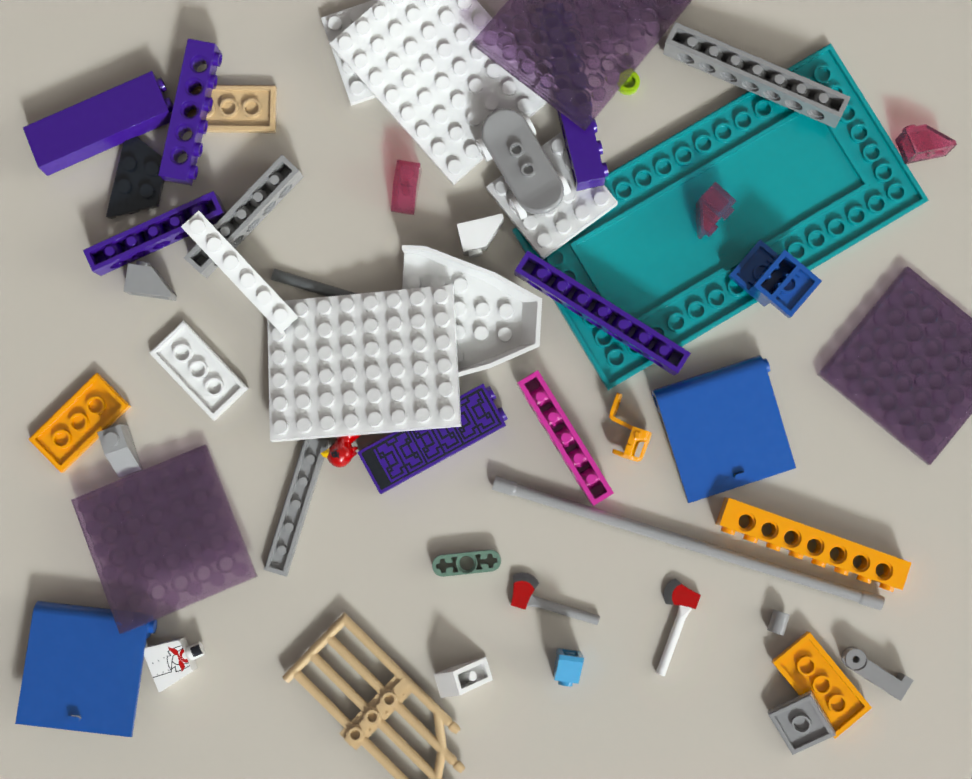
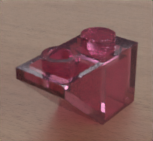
[696,182,736,240]

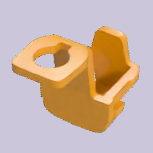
[609,392,652,462]

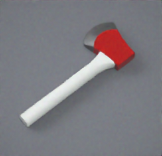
[656,578,701,676]

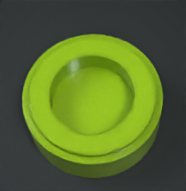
[616,70,640,95]

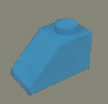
[553,648,584,687]

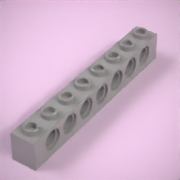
[663,22,851,128]

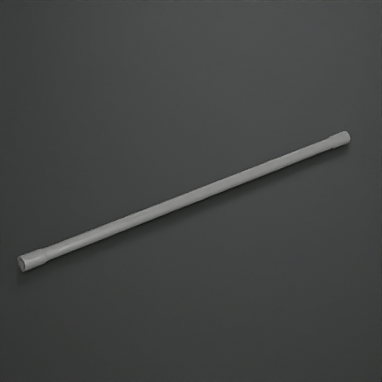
[492,476,885,610]

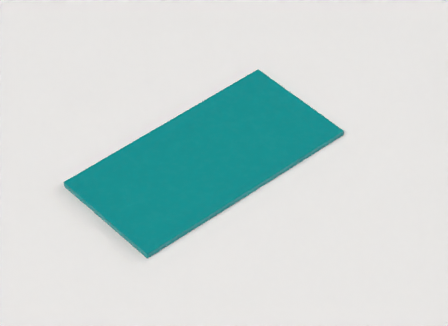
[512,43,929,391]

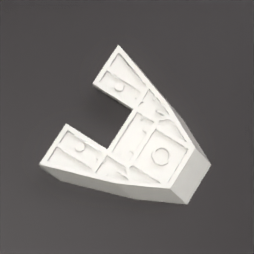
[402,245,542,377]

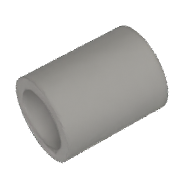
[767,609,790,635]

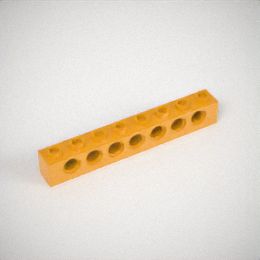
[716,497,911,592]

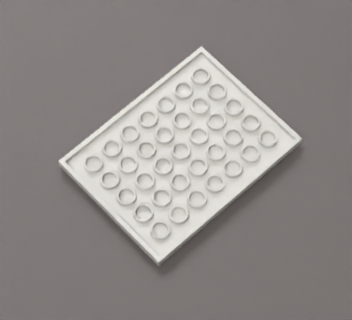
[329,0,554,185]
[267,285,462,442]

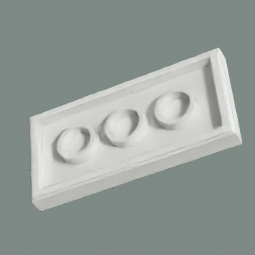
[149,320,249,421]

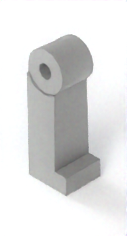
[841,647,914,701]

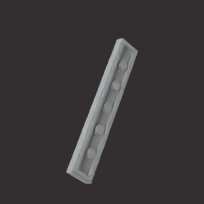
[263,438,330,576]

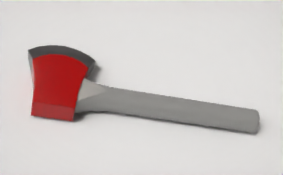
[511,572,600,625]

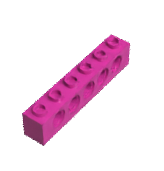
[517,370,614,506]

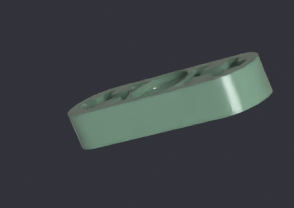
[432,549,501,577]

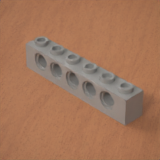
[184,155,303,278]

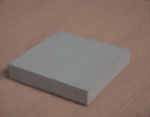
[768,690,836,755]

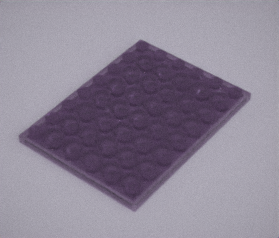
[472,0,692,131]

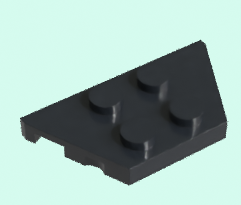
[106,136,164,219]

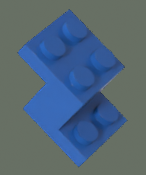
[728,239,822,318]

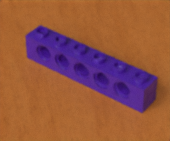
[158,39,222,186]
[83,191,226,276]

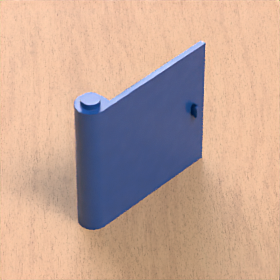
[652,355,796,503]
[15,601,157,737]

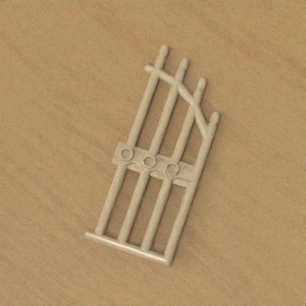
[282,612,465,779]

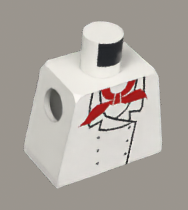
[144,637,205,692]

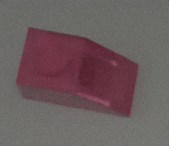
[895,124,957,164]
[391,160,422,215]

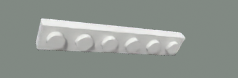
[181,211,298,333]

